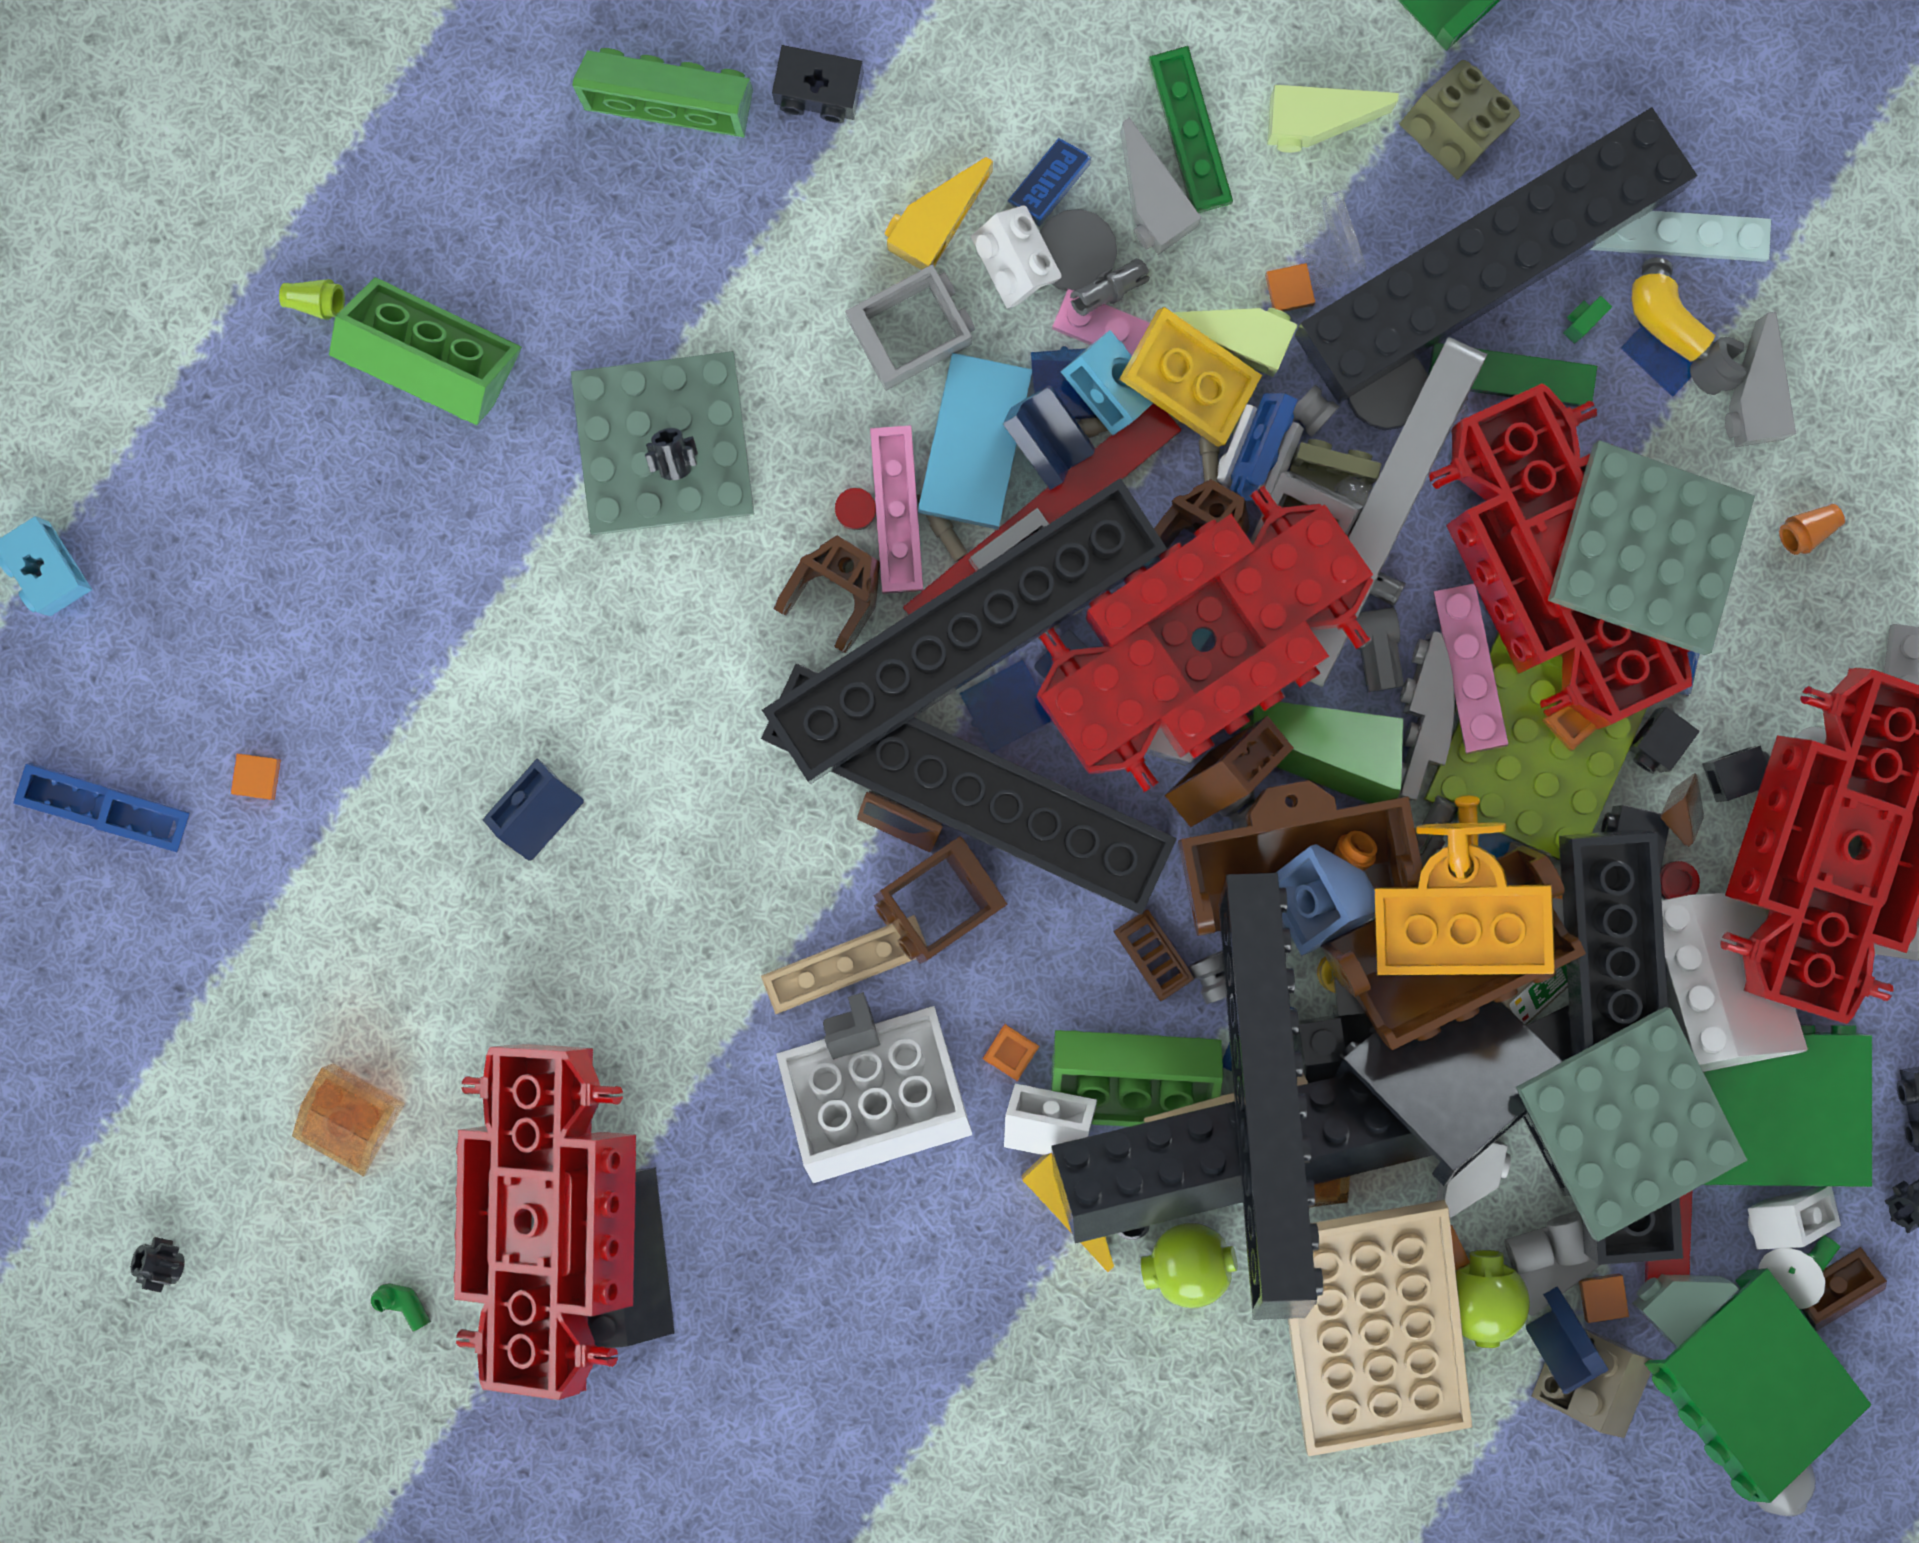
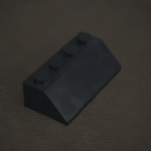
[588,1167,675,1348]

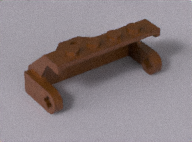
[1178,780,1423,936]
[1321,845,1586,1050]

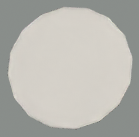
[1759,1248,1825,1309]

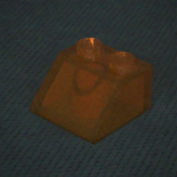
[292,1063,405,1177]

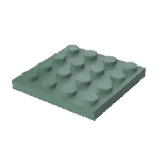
[571,351,755,535]
[1548,440,1755,656]
[1516,1007,1747,1241]

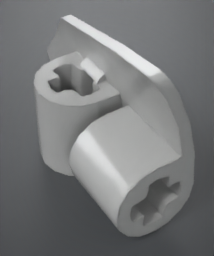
[1504,1210,1601,1316]

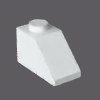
[1004,1083,1097,1155]
[1436,1141,1511,1218]
[1748,1186,1841,1249]

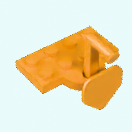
[1375,795,1555,975]

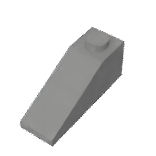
[1120,117,1201,255]
[1725,312,1796,447]

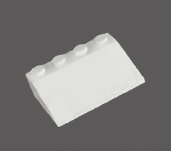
[1662,893,1808,1072]
[776,1006,972,1183]

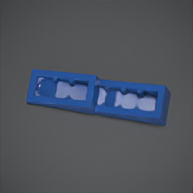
[13,763,190,852]

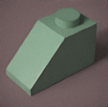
[1632,1274,1739,1347]

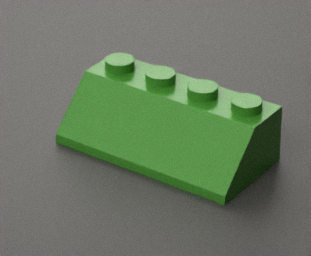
[572,48,753,138]
[329,277,522,425]
[1051,1030,1223,1127]

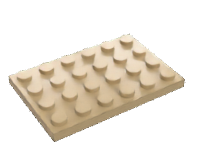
[1288,1200,1472,1456]

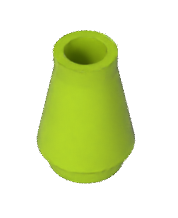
[279,279,345,320]

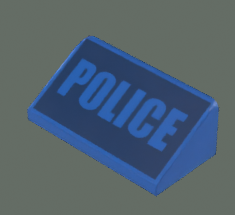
[1008,138,1092,227]

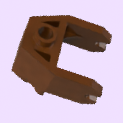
[1150,479,1249,565]
[773,535,880,653]

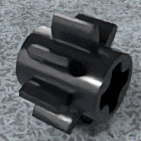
[645,428,698,480]
[1885,1179,1919,1233]
[130,1237,185,1293]

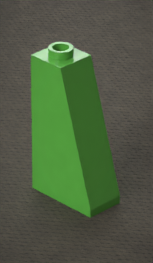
[1240,702,1403,804]

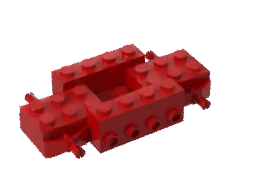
[1429,383,1692,729]
[1037,485,1374,792]
[1720,668,1919,1024]
[453,1044,636,1400]

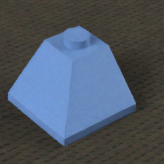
[1276,844,1375,956]

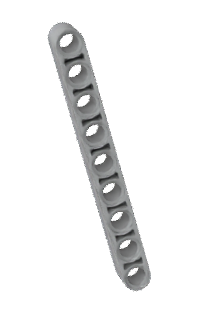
[1310,337,1487,687]

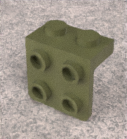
[1399,60,1520,180]
[1282,439,1382,523]

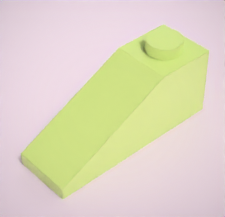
[1267,85,1399,153]
[1173,308,1297,377]

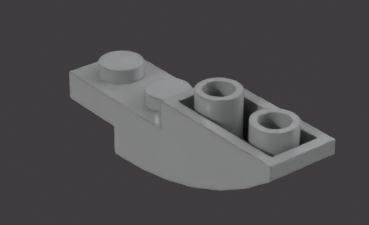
[1398,631,1454,801]

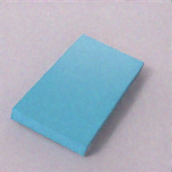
[918,353,1032,530]

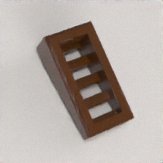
[1113,909,1195,1002]

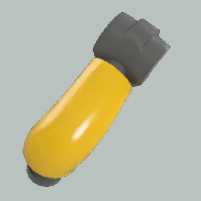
[1631,257,1747,395]

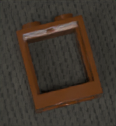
[1164,715,1294,828]
[873,836,1008,964]

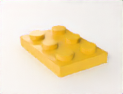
[1119,307,1262,447]

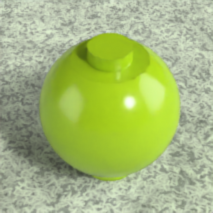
[1141,1223,1238,1308]
[1456,1250,1530,1348]

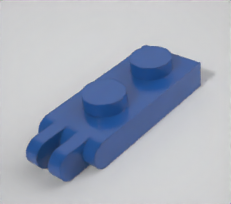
[1230,393,1298,501]

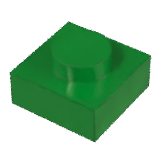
[1563,295,1612,344]

